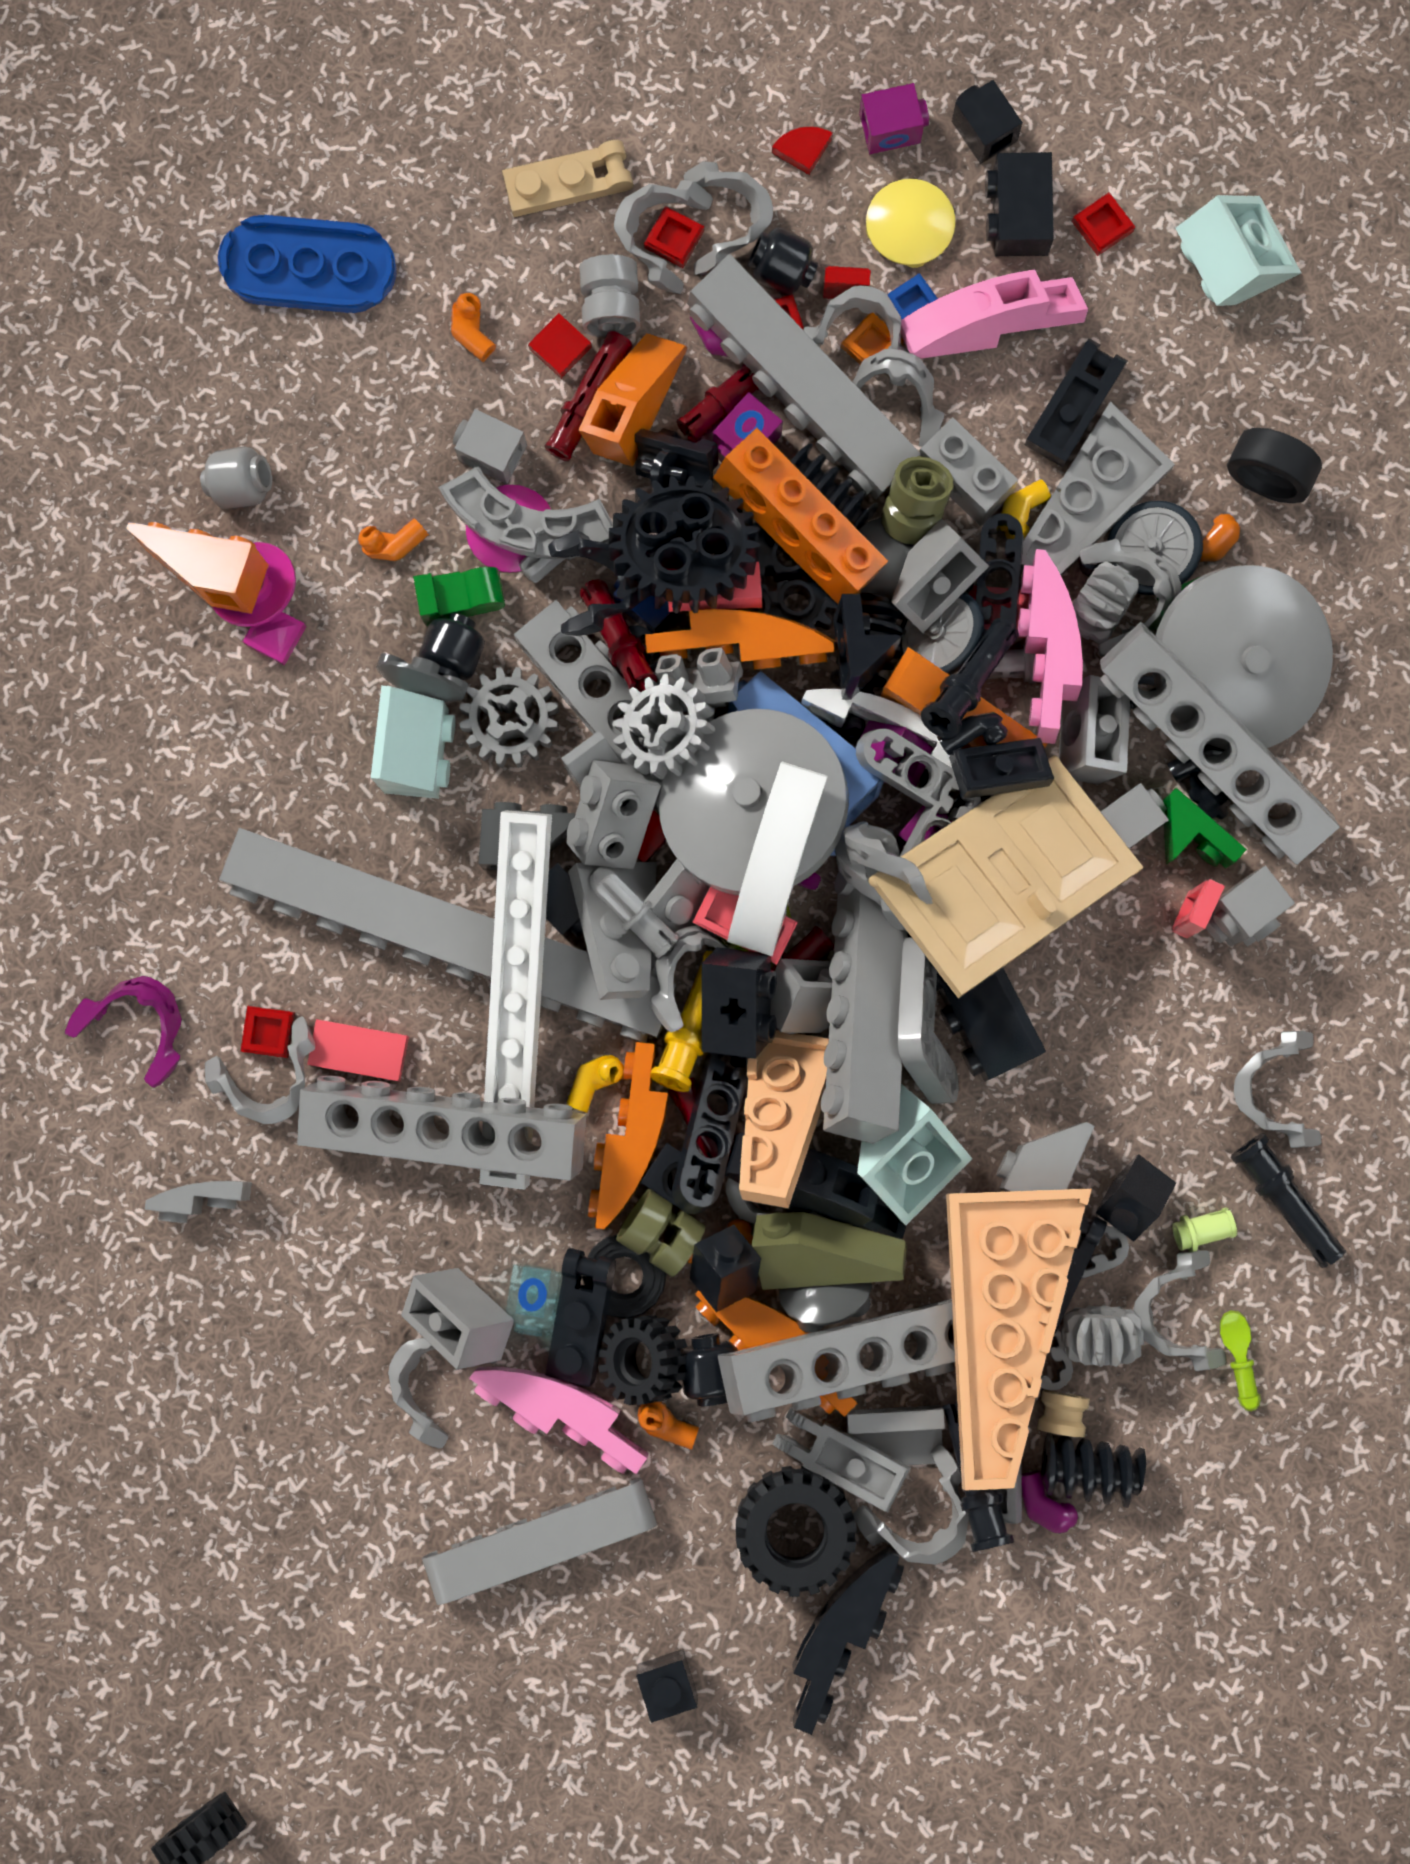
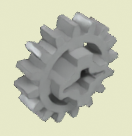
[459,667,559,768]
[612,674,715,779]

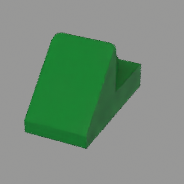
[1163,788,1247,869]

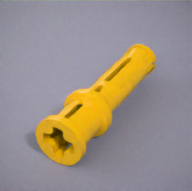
[650,951,713,1092]

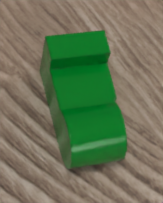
[413,567,505,626]

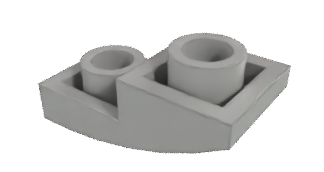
[145,1181,252,1223]

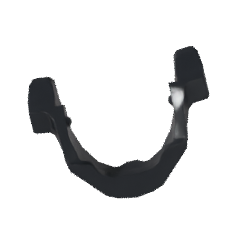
[548,530,640,636]

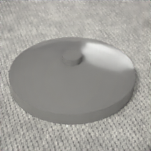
[1153,565,1333,750]
[659,709,849,895]

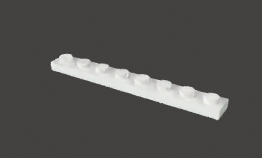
[479,810,552,1190]

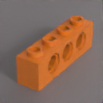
[713,428,888,604]

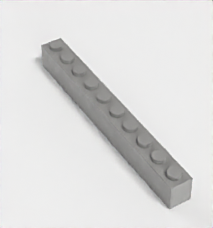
[219,828,677,1043]

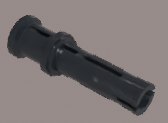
[921,618,1019,738]
[1230,1133,1346,1268]
[942,1402,1014,1552]

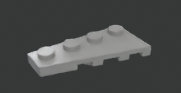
[1012,401,1175,576]

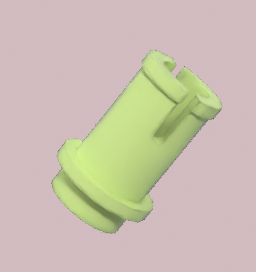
[1172,1207,1237,1252]

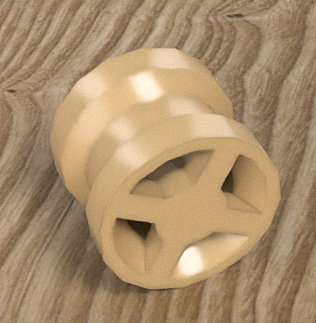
[1037,1390,1090,1437]

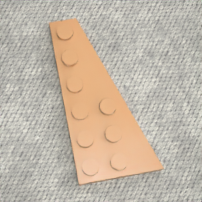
[946,1189,1092,1490]

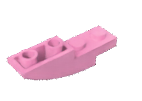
[901,269,1088,359]
[1018,549,1083,744]
[469,1367,649,1474]

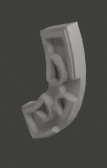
[438,466,613,559]

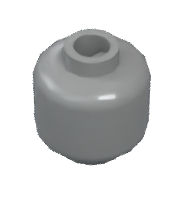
[200,446,272,510]

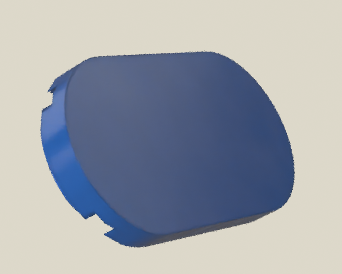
[218,215,397,313]

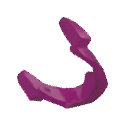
[64,976,182,1088]

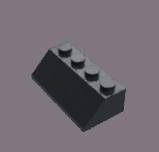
[908,933,1046,1082]

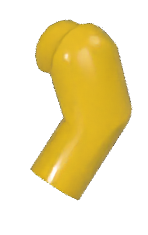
[1000,479,1051,540]
[566,1055,624,1113]

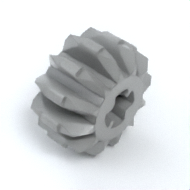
[1073,561,1139,644]
[1061,1305,1144,1367]

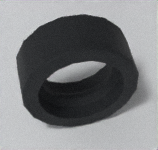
[1227,428,1322,504]

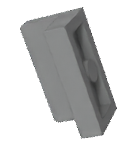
[846,1405,945,1465]

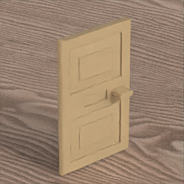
[868,755,1144,999]

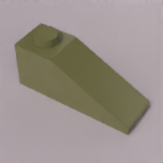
[751,1212,907,1290]

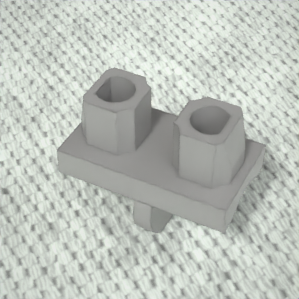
[655,648,743,722]

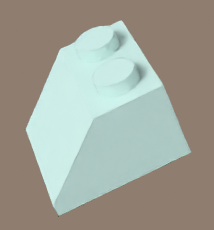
[1175,195,1301,306]
[371,685,455,799]
[857,1084,972,1225]

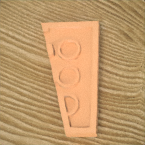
[739,1030,829,1208]

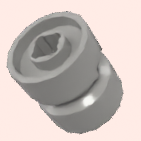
[579,254,640,337]

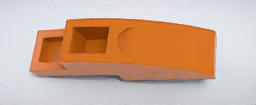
[645,609,837,670]
[588,1042,669,1229]
[695,1290,858,1417]

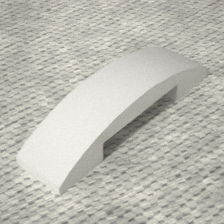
[801,689,952,769]
[727,761,828,956]

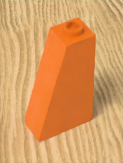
[881,647,1048,749]

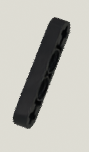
[672,1052,748,1214]

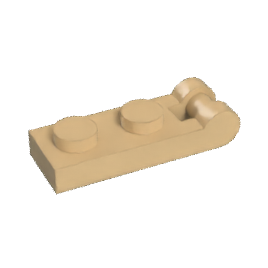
[502,140,634,217]

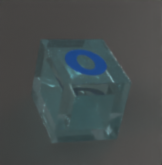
[506,1263,563,1336]

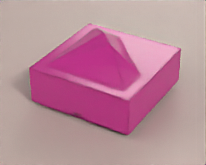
[242,612,307,666]

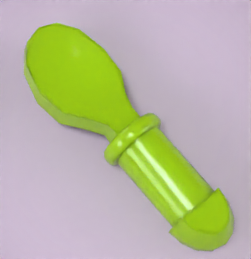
[1220,1310,1261,1412]

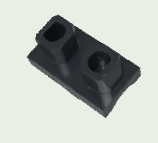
[635,428,718,489]

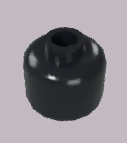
[748,227,818,296]
[418,613,485,680]
[680,1333,738,1407]

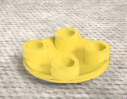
[866,179,955,268]

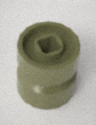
[881,456,953,545]
[616,1189,706,1277]

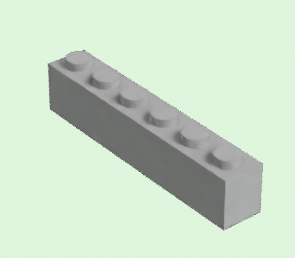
[687,253,921,499]
[821,866,908,1144]

